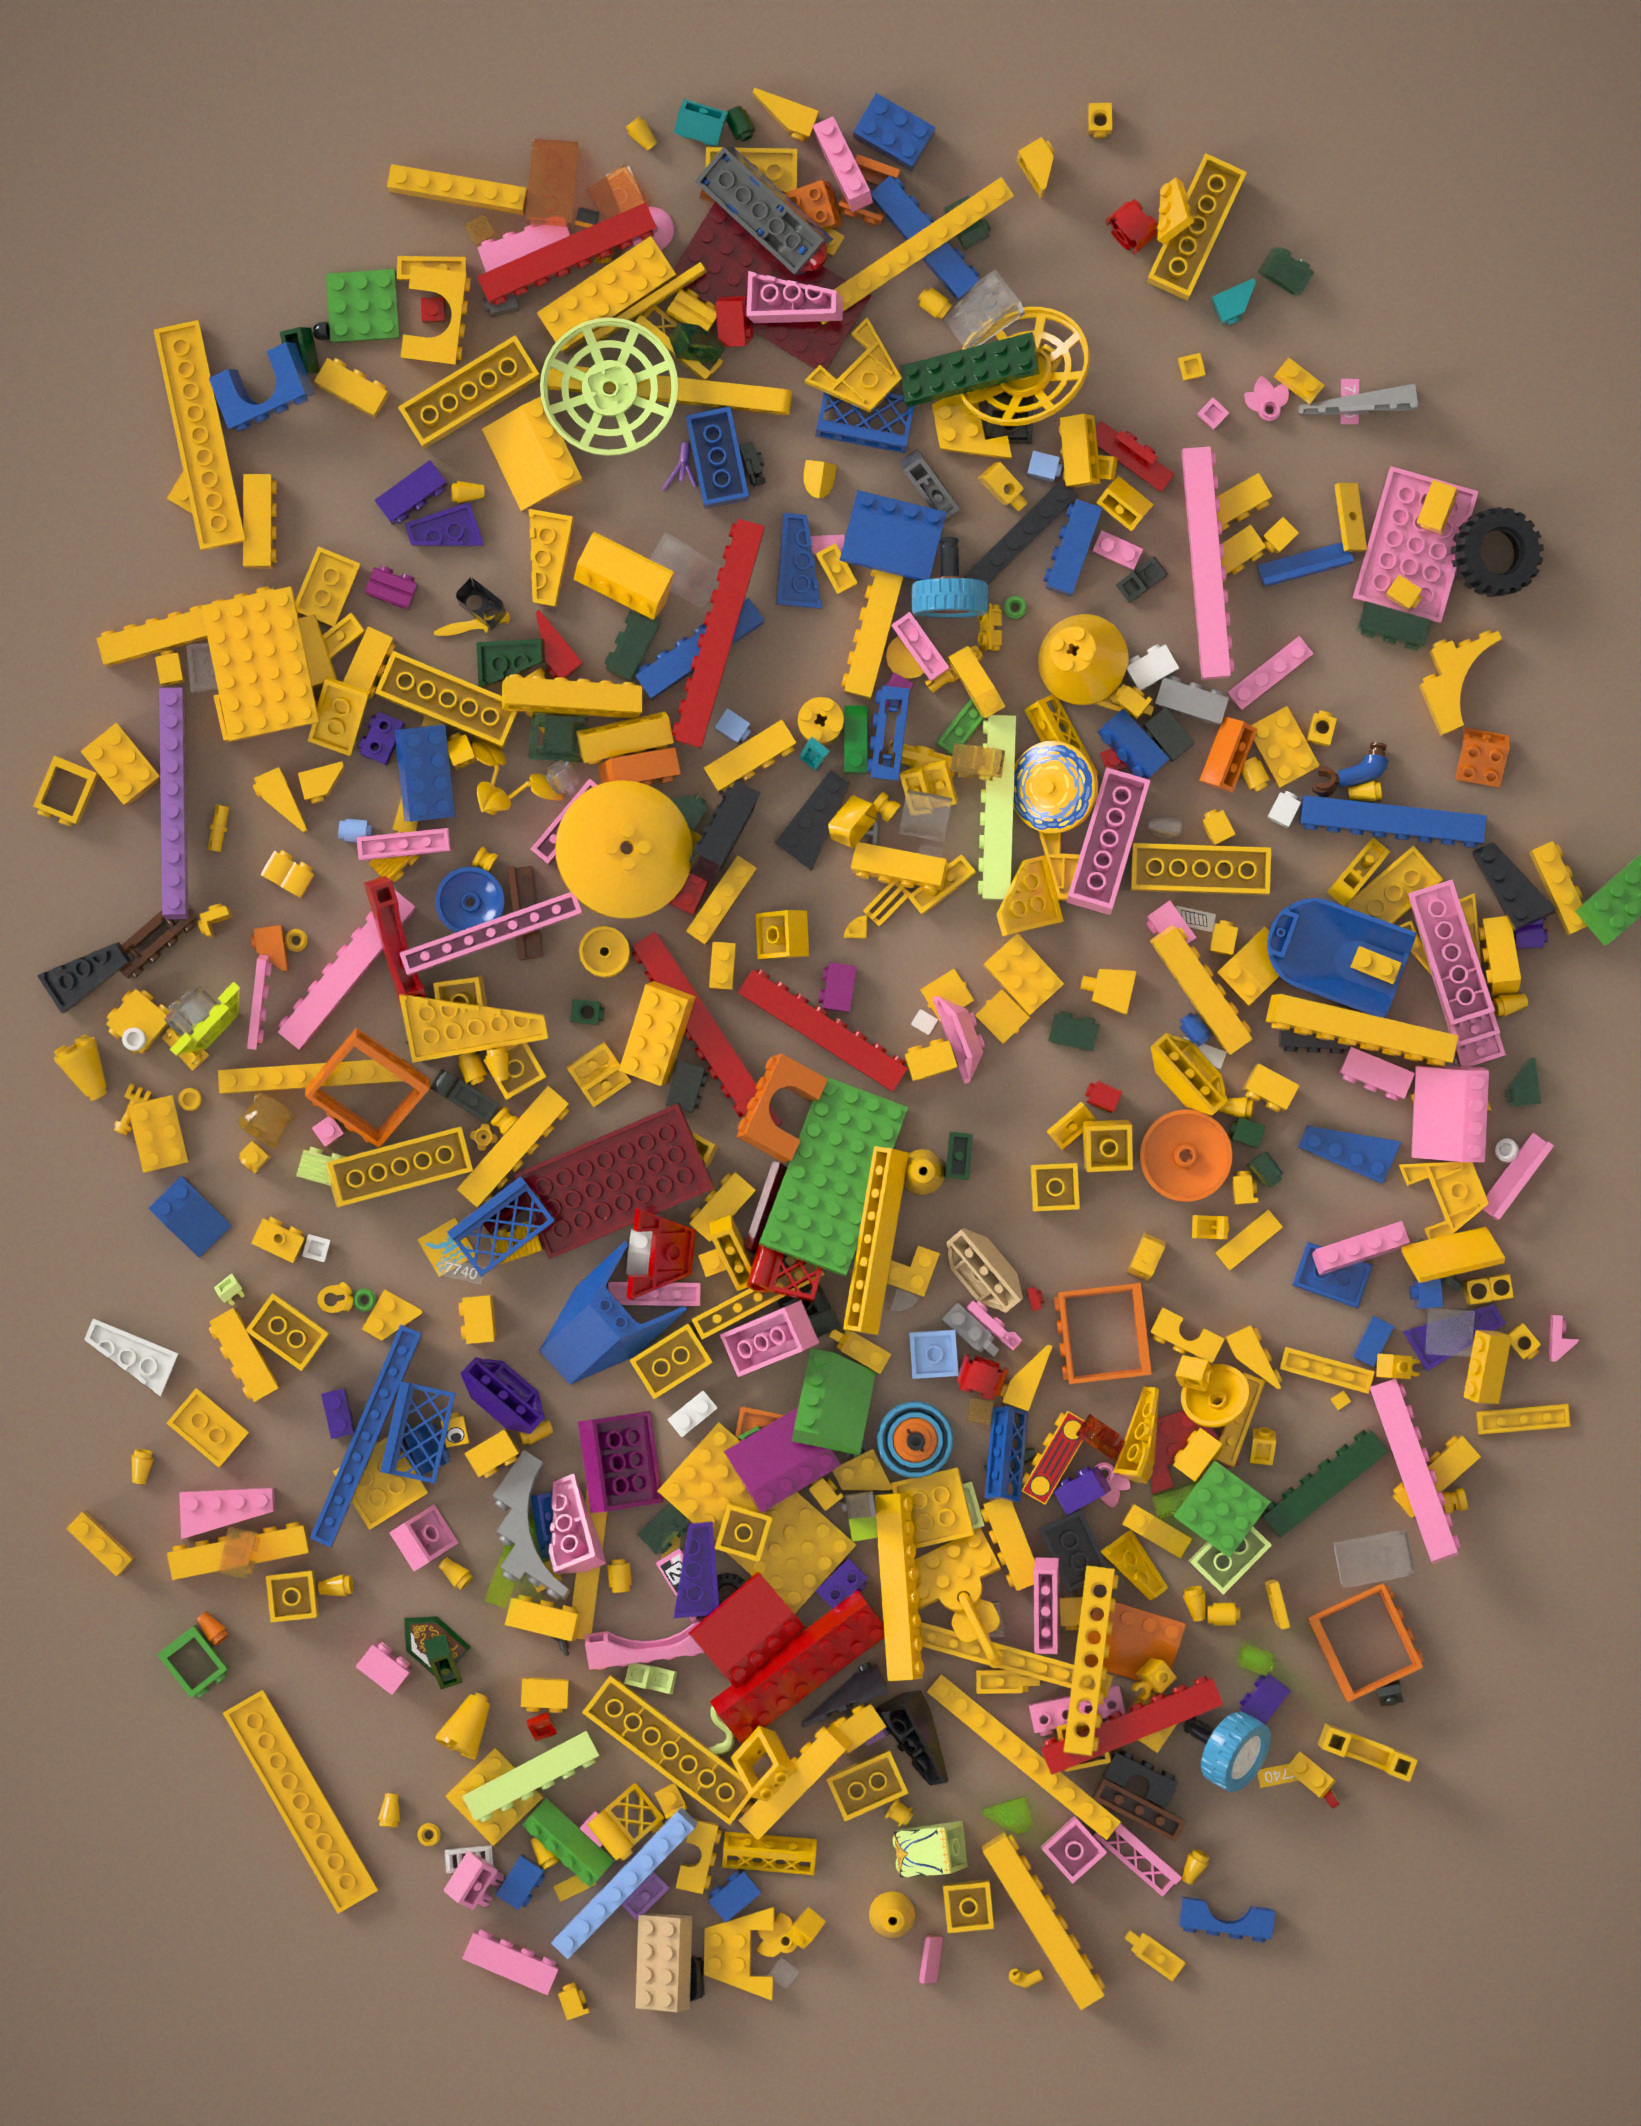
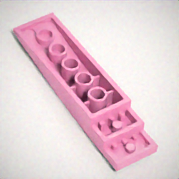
[1408,879,1506,1067]

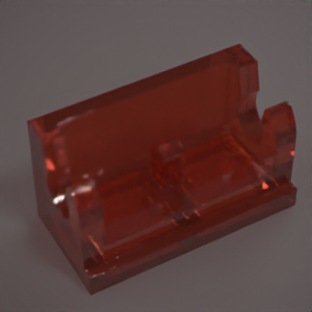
[1076,1414,1125,1462]

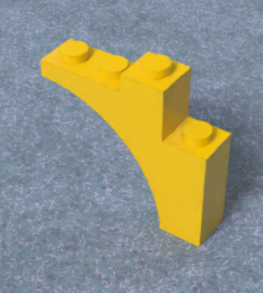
[1419,630,1502,736]

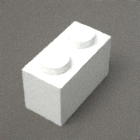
[1126,644,1179,691]
[667,1390,718,1437]

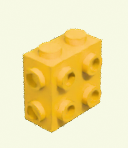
[106,989,173,1054]

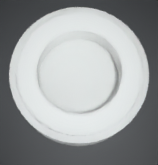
[122,1028,146,1051]
[1495,1138,1519,1163]

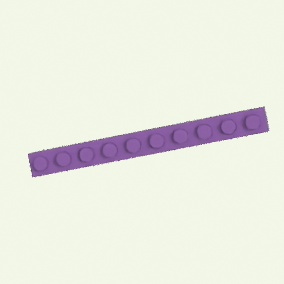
[159,687,189,920]

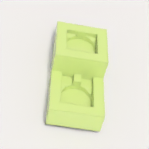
[624,1663,678,1694]

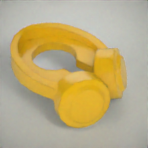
[317,1282,354,1313]

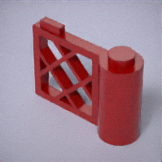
[747,1243,823,1302]

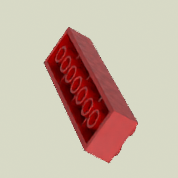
[710,1590,885,1744]

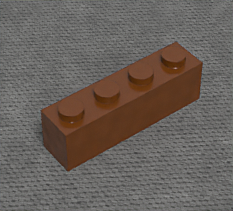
[1092,1776,1186,1843]

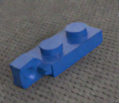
[531,1492,553,1558]

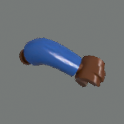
[1312,742,1389,797]

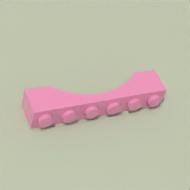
[585,1616,707,1670]

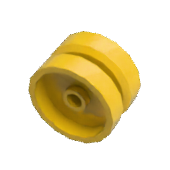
[579,926,631,978]

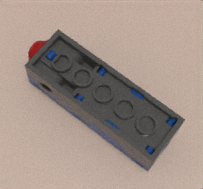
[694,147,833,274]

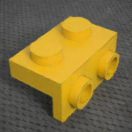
[198,903,233,939]

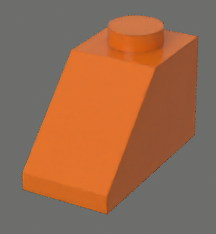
[250,925,289,972]

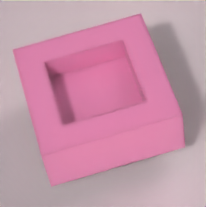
[1197,398,1229,431]

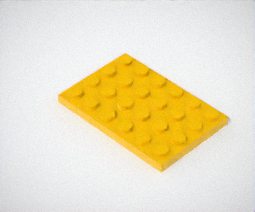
[201,586,320,741]

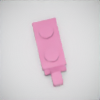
[965,1301,1022,1351]

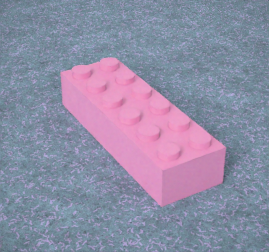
[1066,767,1151,915]

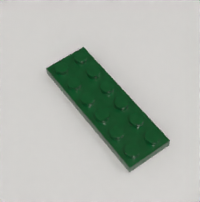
[900,332,1040,407]

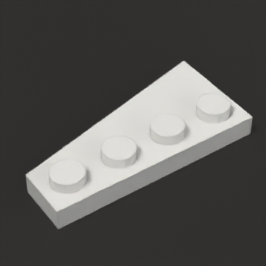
[84,1319,179,1396]

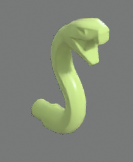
[709,1706,735,1756]

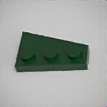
[476,639,545,688]

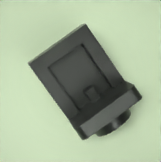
[1376,1679,1404,1706]

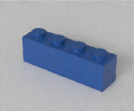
[1043,499,1102,597]

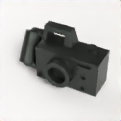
[740,441,766,486]

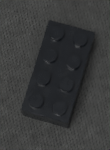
[689,780,761,884]

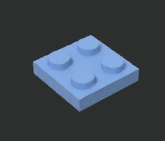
[909,1329,959,1379]

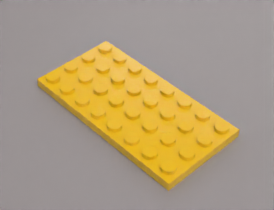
[657,1422,856,1614]

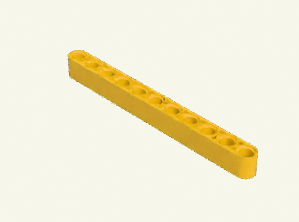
[547,366,792,415]

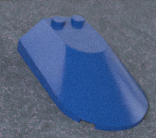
[1267,898,1417,1018]

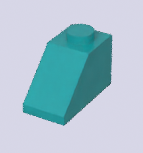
[1211,278,1256,326]

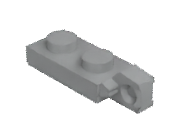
[942,1302,1000,1357]

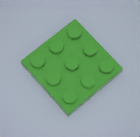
[326,269,400,343]
[1173,1460,1270,1558]

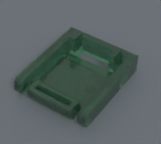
[528,712,588,762]

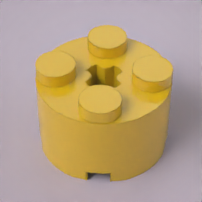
[798,697,844,745]

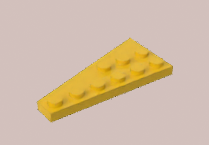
[399,994,549,1063]

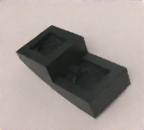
[1116,556,1168,603]

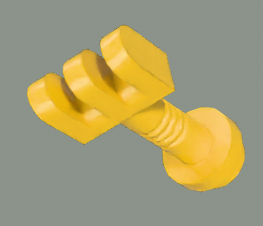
[114,1083,152,1136]

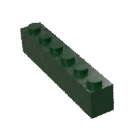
[1261,1429,1389,1538]

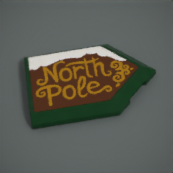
[404,1616,471,1677]

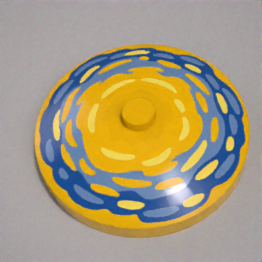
[1013,741,1098,833]

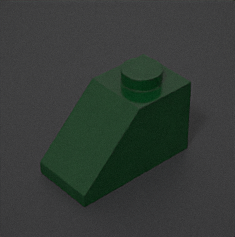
[424,1634,463,1690]

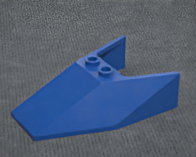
[539,1241,688,1385]

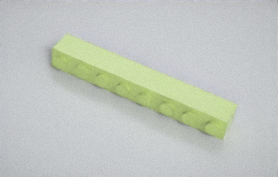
[978,715,1016,901]

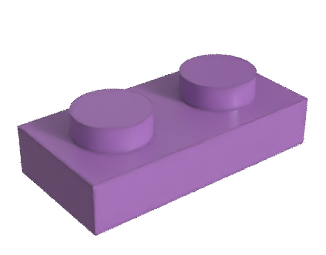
[621,1871,670,1920]

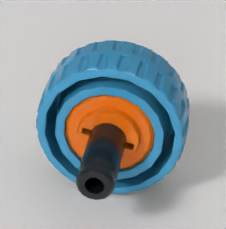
[877,1401,954,1478]

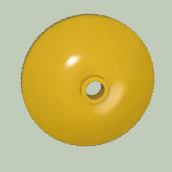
[1181,1364,1250,1427]

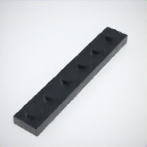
[964,479,1078,585]

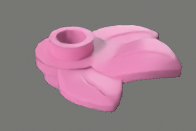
[1244,376,1289,421]
[1094,1462,1130,1507]

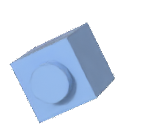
[1027,451,1063,483]
[715,708,751,745]

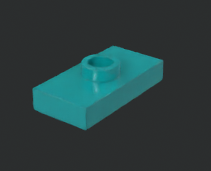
[799,737,830,771]

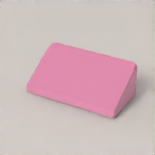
[919,1934,943,1984]

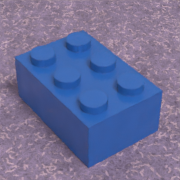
[853,93,936,172]

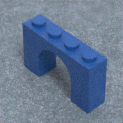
[209,342,315,432]

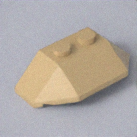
[947,1228,1023,1313]

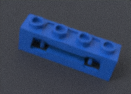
[867,685,910,781]

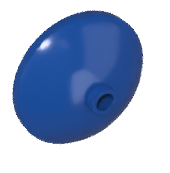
[435,867,504,933]

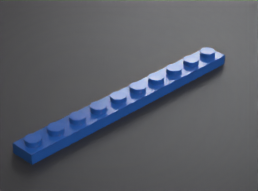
[310,1325,422,1548]

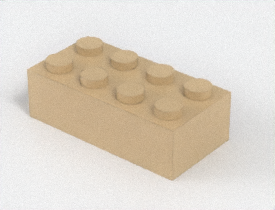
[635,1912,692,2012]

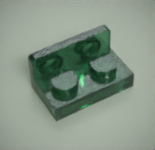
[637,1503,689,1555]

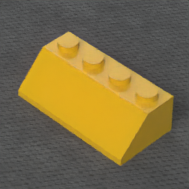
[573,532,674,620]

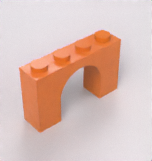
[737,1053,828,1162]

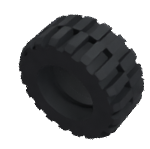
[1451,507,1544,597]

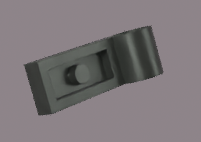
[430,1069,500,1124]

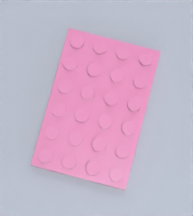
[1352,466,1479,624]

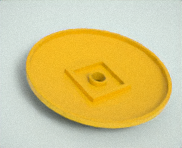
[555,780,693,919]

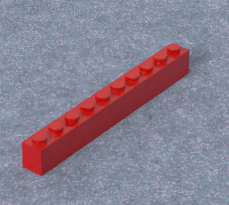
[672,519,765,749]
[631,931,782,1127]

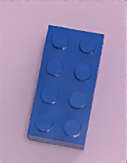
[686,407,749,509]
[394,725,455,822]

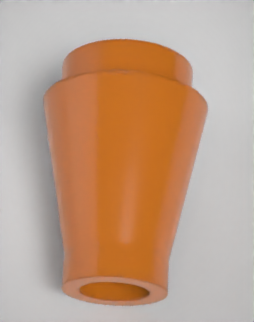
[197,1611,229,1646]

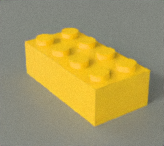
[619,981,696,1086]

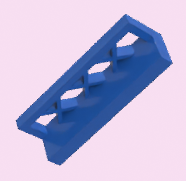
[1257,542,1354,588]
[984,1406,1028,1502]

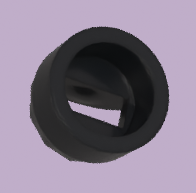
[313,321,330,340]

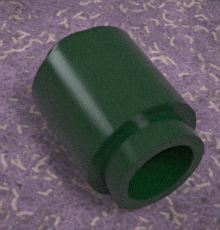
[726,106,756,142]

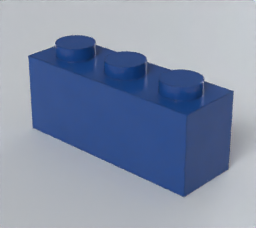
[1097,709,1169,779]

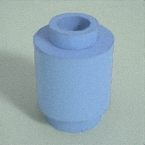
[338,819,372,843]

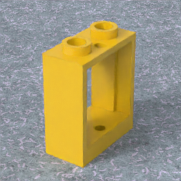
[33,756,99,827]
[731,1726,795,1802]

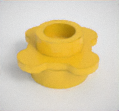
[470,1123,497,1151]

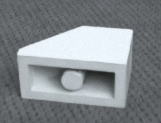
[626,1229,652,1275]

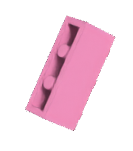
[1339,1047,1415,1101]

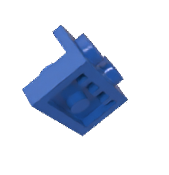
[403,1421,450,1475]

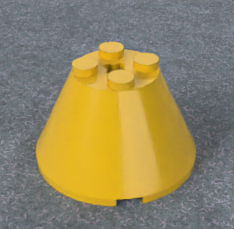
[1038,614,1129,705]

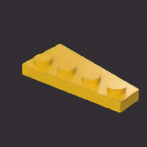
[529,509,574,608]

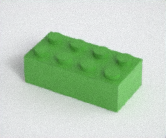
[1575,854,1641,946]

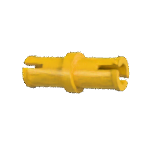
[207,804,230,852]

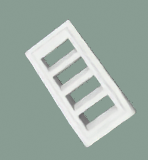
[445,1845,494,1874]

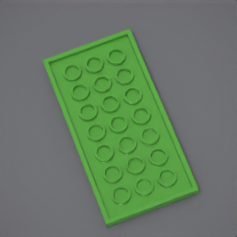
[759,1075,908,1277]

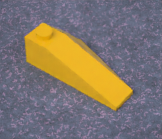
[1113,1386,1159,1484]

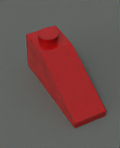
[536,610,583,679]

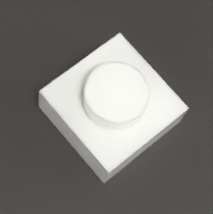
[302,1234,331,1262]

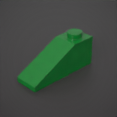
[844,705,867,774]

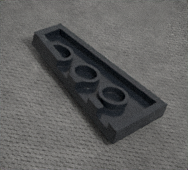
[775,770,849,871]
[1472,842,1556,931]
[37,942,131,1013]

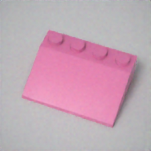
[1411,1066,1489,1162]

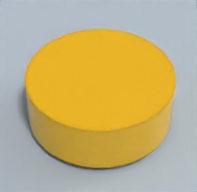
[178,1088,202,1111]

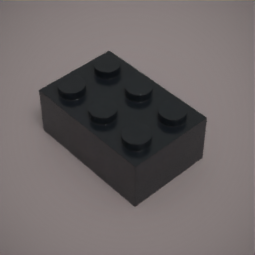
[1038,1509,1108,1592]

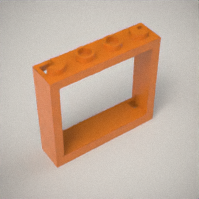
[305,1027,430,1148]
[1054,1283,1152,1384]
[1307,1583,1424,1703]

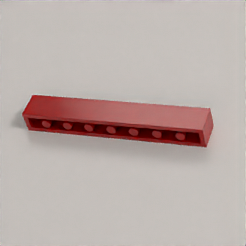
[477,202,657,306]
[737,969,908,1092]
[1040,1675,1224,1775]

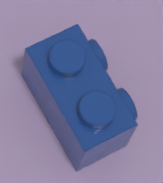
[1409,1279,1443,1309]

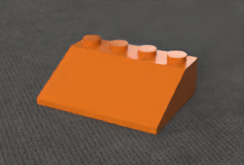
[1085,1595,1186,1682]

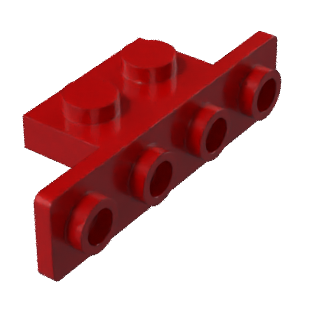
[1096,421,1174,492]

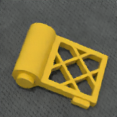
[586,1782,664,1861]

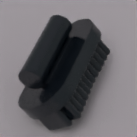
[690,1955,705,2001]

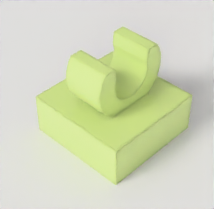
[214,1274,244,1305]

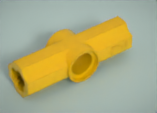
[888,741,958,777]

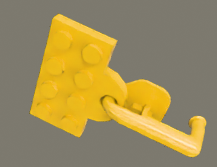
[914,1527,1002,1668]

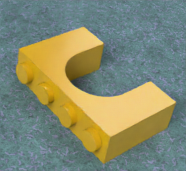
[401,265,471,365]
[1317,1723,1418,1782]

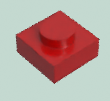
[421,297,445,322]
[1099,748,1128,771]
[1026,1287,1044,1311]
[526,1712,557,1742]

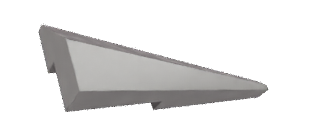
[1299,384,1418,415]

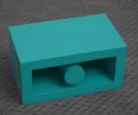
[674,99,728,146]

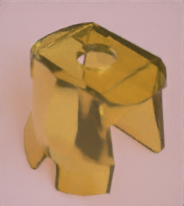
[237,1092,296,1148]

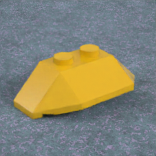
[1150,1033,1228,1115]

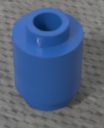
[1179,1012,1213,1047]

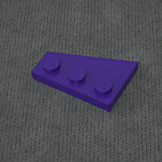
[404,502,484,546]

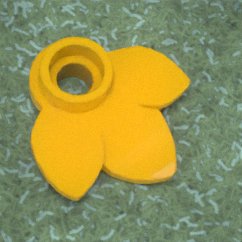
[757,1912,797,1957]

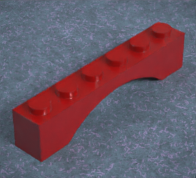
[364,876,426,1011]

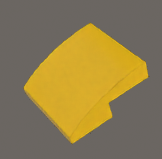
[900,760,958,815]
[566,1042,631,1108]

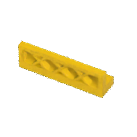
[635,306,724,381]
[1024,694,1098,774]
[722,1832,817,1875]

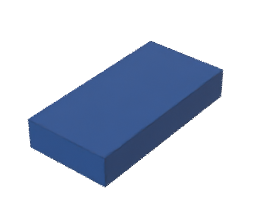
[1352,1316,1394,1367]

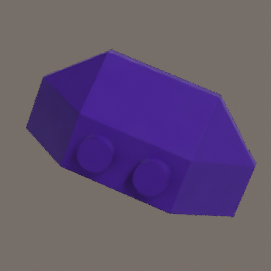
[461,1357,545,1434]

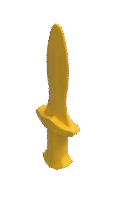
[434,611,511,636]

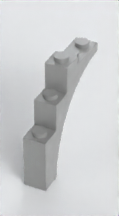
[493,1450,570,1600]

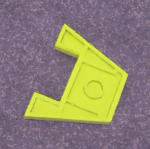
[170,982,240,1055]

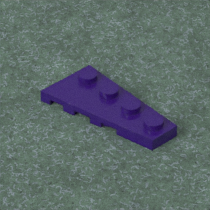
[1402,1304,1506,1371]
[673,1522,719,1618]

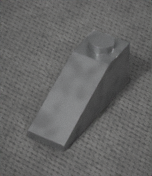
[899,448,960,519]
[841,1490,876,1518]

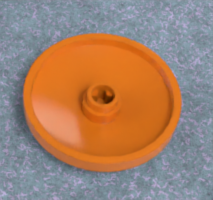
[1140,1110,1232,1202]

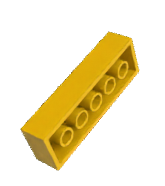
[1146,153,1247,301]
[537,236,678,354]
[398,335,541,450]
[375,651,520,749]
[1130,843,1271,896]
[325,1127,473,1208]

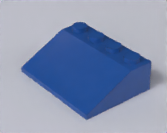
[840,490,947,581]

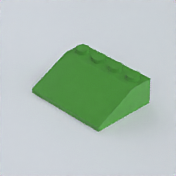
[792,1348,876,1455]

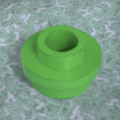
[1004,596,1027,619]
[353,1288,376,1311]

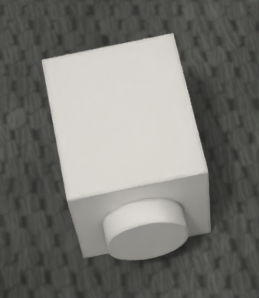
[1266,791,1301,829]

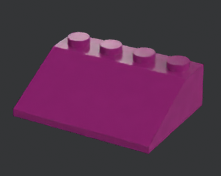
[724,1407,841,1513]
[578,1411,663,1513]

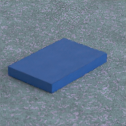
[1292,1242,1373,1309]

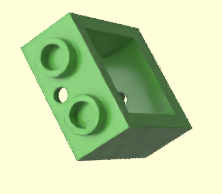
[157,1625,229,1698]

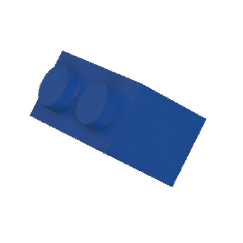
[496,1854,546,1910]
[708,1869,762,1922]

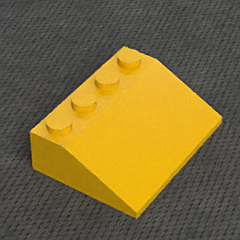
[482,397,583,512]

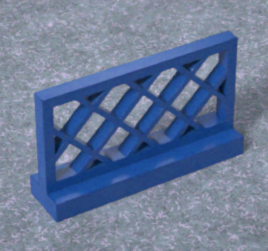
[816,392,914,454]
[447,1176,555,1277]
[380,1381,456,1484]

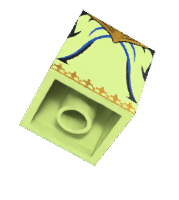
[893,1821,968,1878]

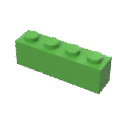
[522,1798,615,1887]

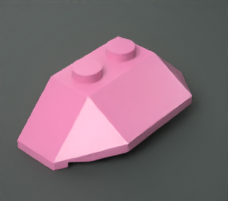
[932,996,985,1084]

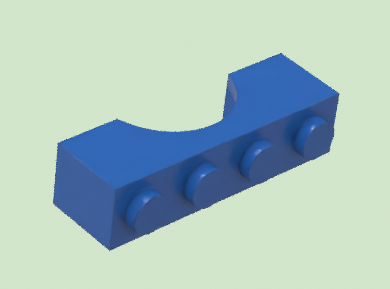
[1178,1896,1275,1942]

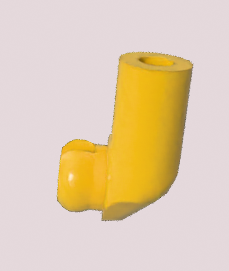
[1009,1968,1044,1988]

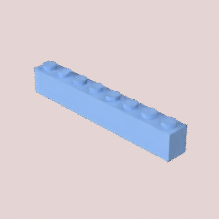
[551,1807,698,1959]

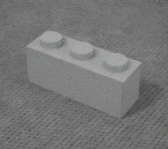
[1154,675,1229,726]

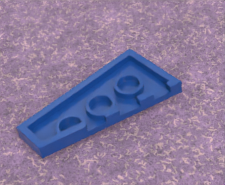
[1298,1126,1401,1184]

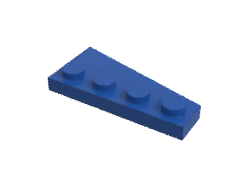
[776,513,822,609]

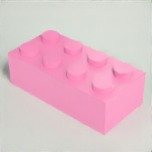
[720,1300,819,1377]

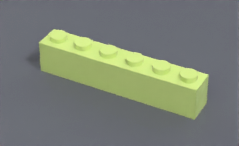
[461,1731,599,1823]

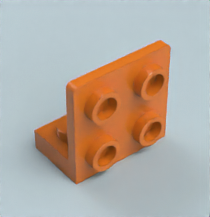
[784,180,844,229]
[1455,727,1510,787]

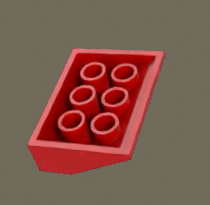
[689,1572,805,1689]

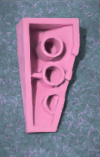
[549,1473,606,1574]

